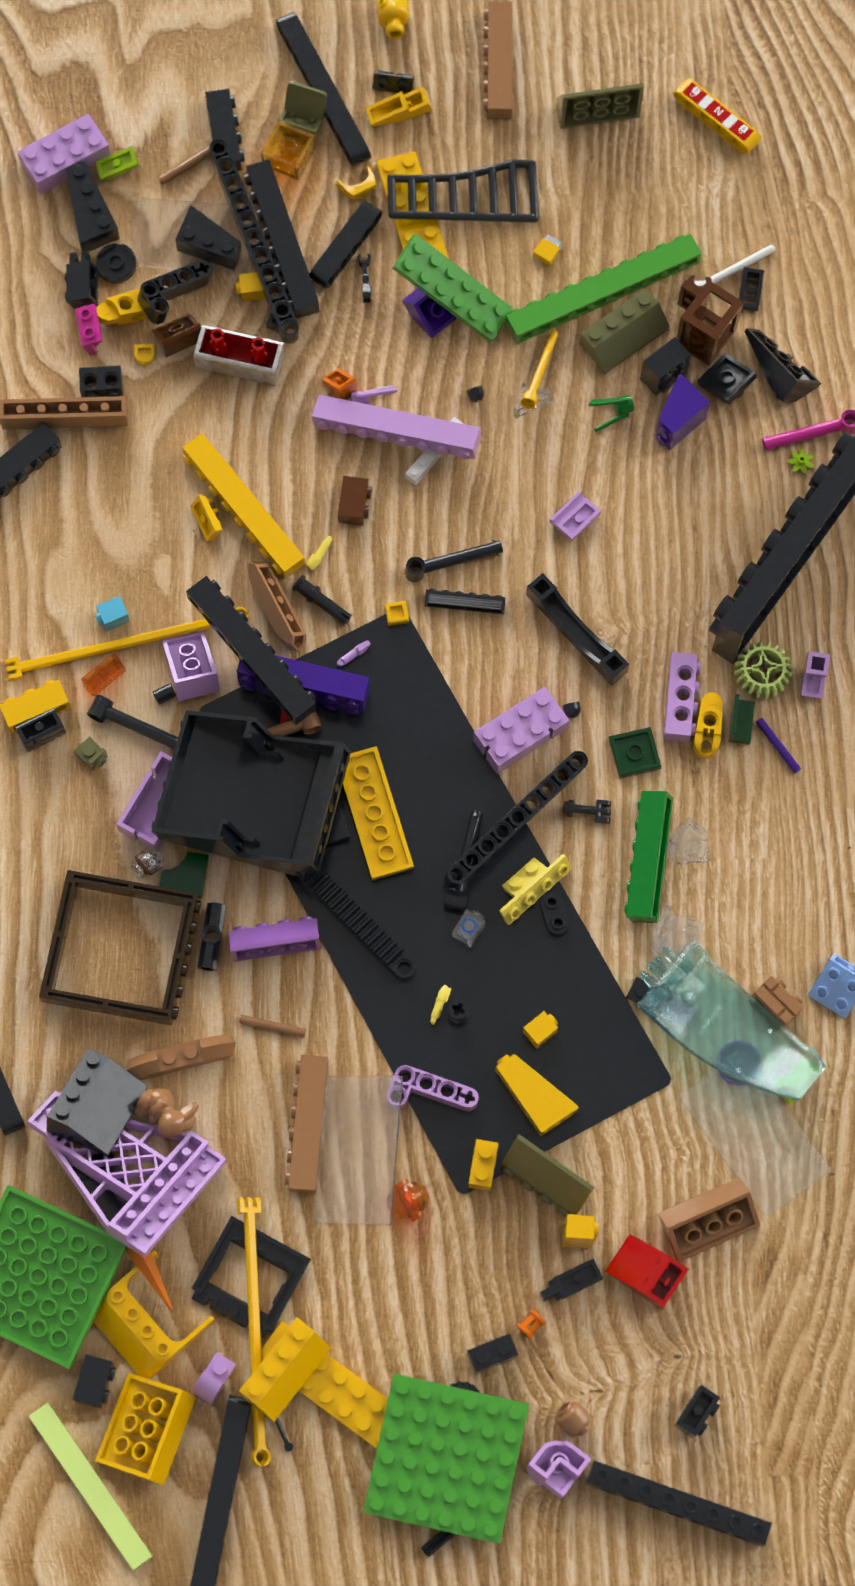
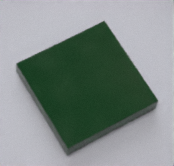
[608,727,661,779]

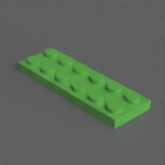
[392,233,512,342]

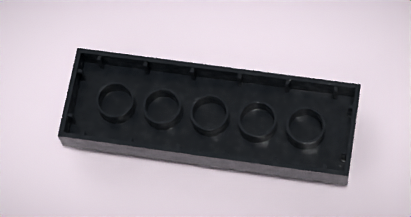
[709,431,855,664]

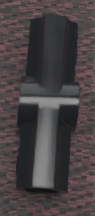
[198,902,226,971]

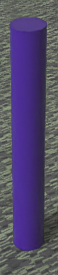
[756,718,801,774]

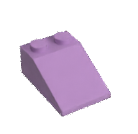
[162,631,220,701]

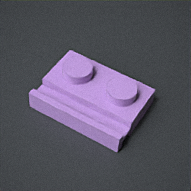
[550,491,601,542]

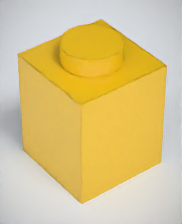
[235,272,265,302]
[523,1011,558,1049]

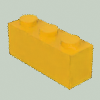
[0,679,71,734]
[562,1214,599,1249]

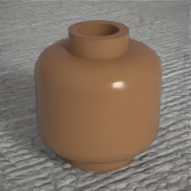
[556,1401,591,1436]

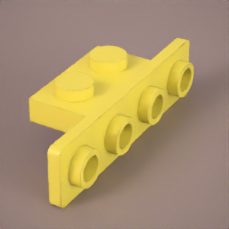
[499,854,572,925]

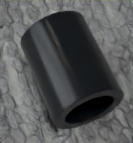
[152,683,176,705]

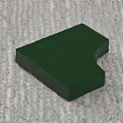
[159,852,209,899]

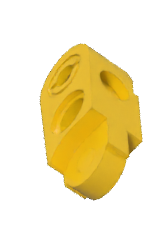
[97,288,151,326]
[693,692,723,759]

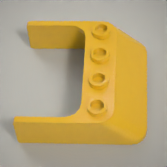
[93,1250,215,1379]

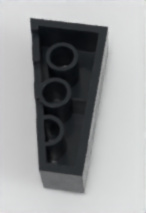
[66,160,120,252]

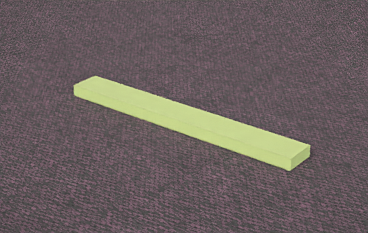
[29,1402,153,1571]

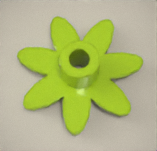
[787,449,814,474]

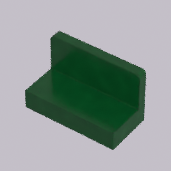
[728,694,755,745]

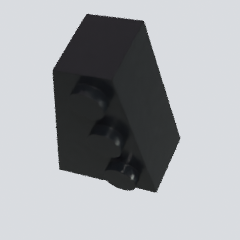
[175,205,242,271]

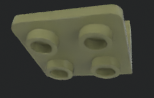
[276,81,327,139]

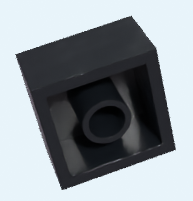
[640,337,691,396]

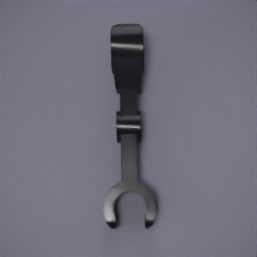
[357,253,371,303]

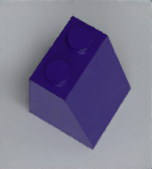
[655,374,710,450]

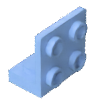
[808,953,855,1018]

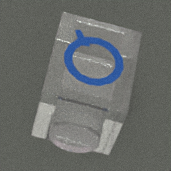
[452,909,485,947]

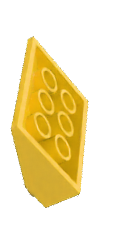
[95,1373,196,1486]

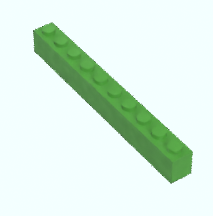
[506,233,702,344]

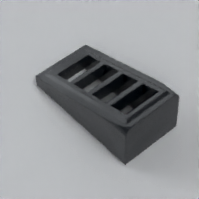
[739,267,764,311]

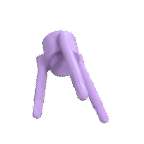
[351,386,398,405]

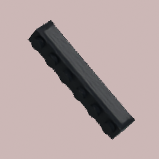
[425,589,506,614]

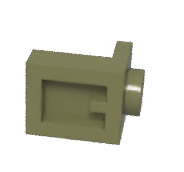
[74,736,108,771]

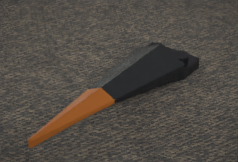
[72,1152,173,1311]

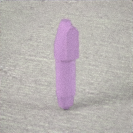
[337,641,371,667]

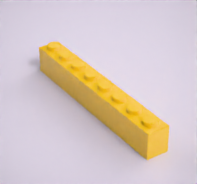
[182,433,305,579]

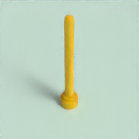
[520,330,559,409]

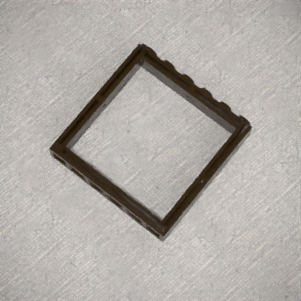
[39,870,201,1026]

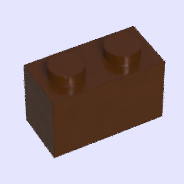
[338,476,372,526]

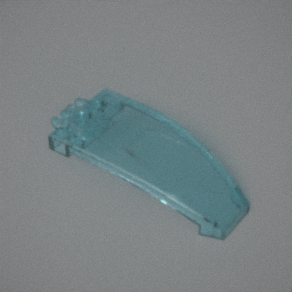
[636,940,826,1101]

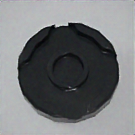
[96,243,137,284]

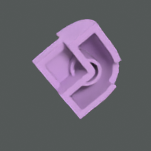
[527,1440,591,1499]

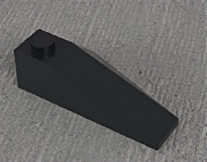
[744,328,821,402]

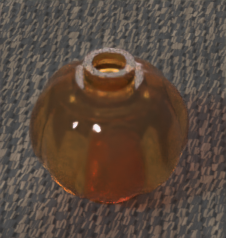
[387,1179,429,1222]

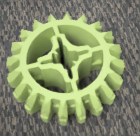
[734,641,792,699]

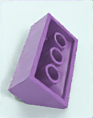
[229,916,321,962]

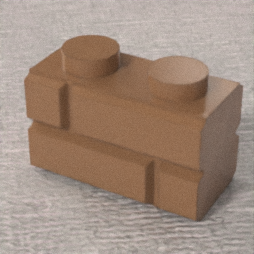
[751,976,803,1029]

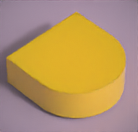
[134,344,155,366]

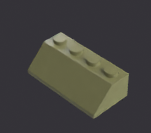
[579,288,670,374]

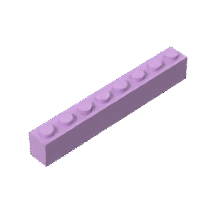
[312,395,482,459]

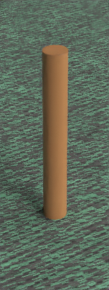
[159,147,210,184]
[239,1015,306,1037]

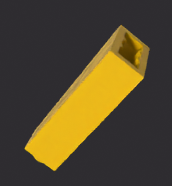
[495,1054,579,1137]

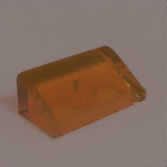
[81,652,126,696]

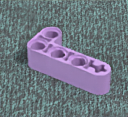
[387,1065,479,1111]

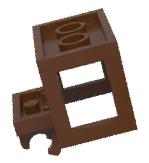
[676,275,744,366]

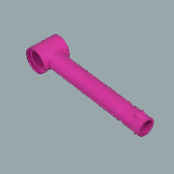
[762,409,855,451]

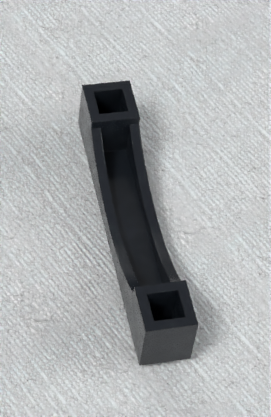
[526,573,630,686]

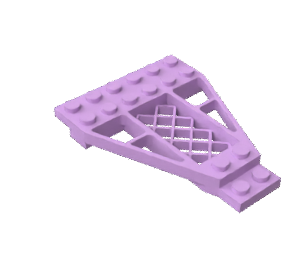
[27,1091,227,1258]

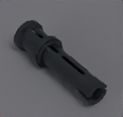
[292,575,352,626]

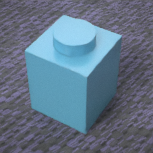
[95,596,130,631]

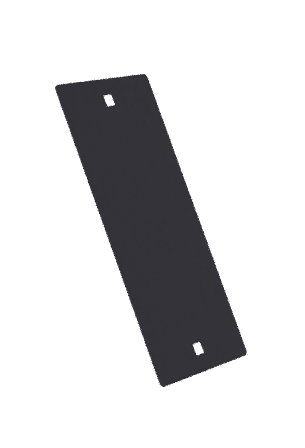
[199,614,671,1194]

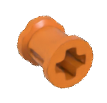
[516,1309,546,1340]

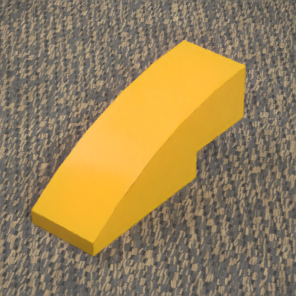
[365,86,433,127]

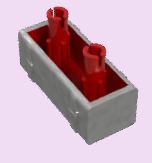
[194,325,285,385]

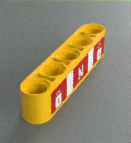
[673,78,761,155]

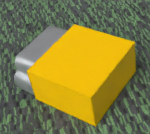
[533,235,563,266]

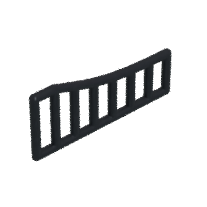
[387,159,539,223]

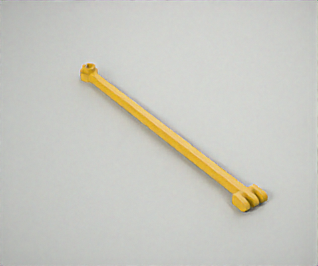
[4,607,249,681]
[236,1197,271,1467]

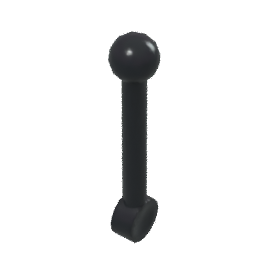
[275,1418,293,1452]

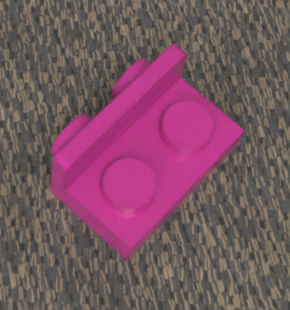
[75,304,103,356]

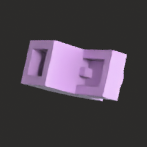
[800,651,830,699]
[192,1352,236,1407]

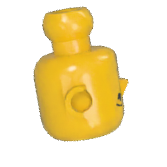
[377,0,410,39]

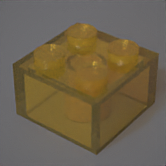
[261,120,316,181]

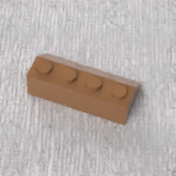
[658,1177,760,1262]

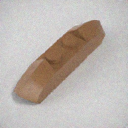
[248,560,306,652]
[125,1035,236,1081]

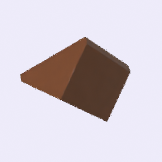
[152,313,201,357]

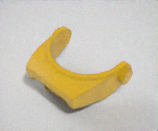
[335,166,376,200]

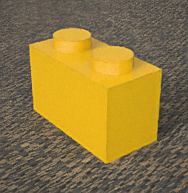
[468,1139,499,1192]

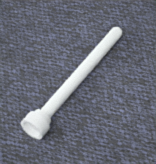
[694,245,775,286]

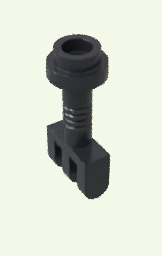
[563,799,611,824]

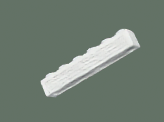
[405,417,464,486]

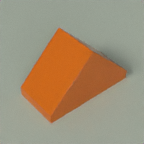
[322,368,357,400]

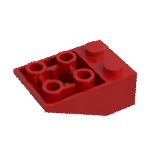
[605,1234,689,1310]

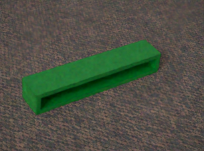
[624,791,673,923]

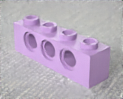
[663,652,701,742]

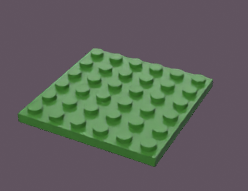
[0,1185,128,1369]
[363,1374,529,1544]

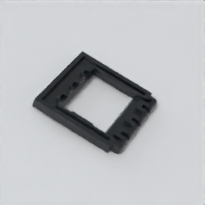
[191,1216,311,1338]

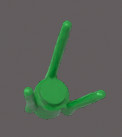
[589,395,634,431]

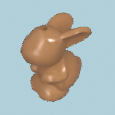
[135,1088,199,1138]

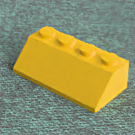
[238,1318,331,1422]

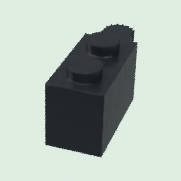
[64,250,98,309]

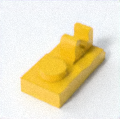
[190,495,222,542]

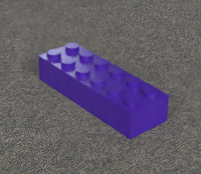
[237,655,370,715]

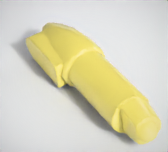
[306,536,332,571]
[430,985,451,1025]

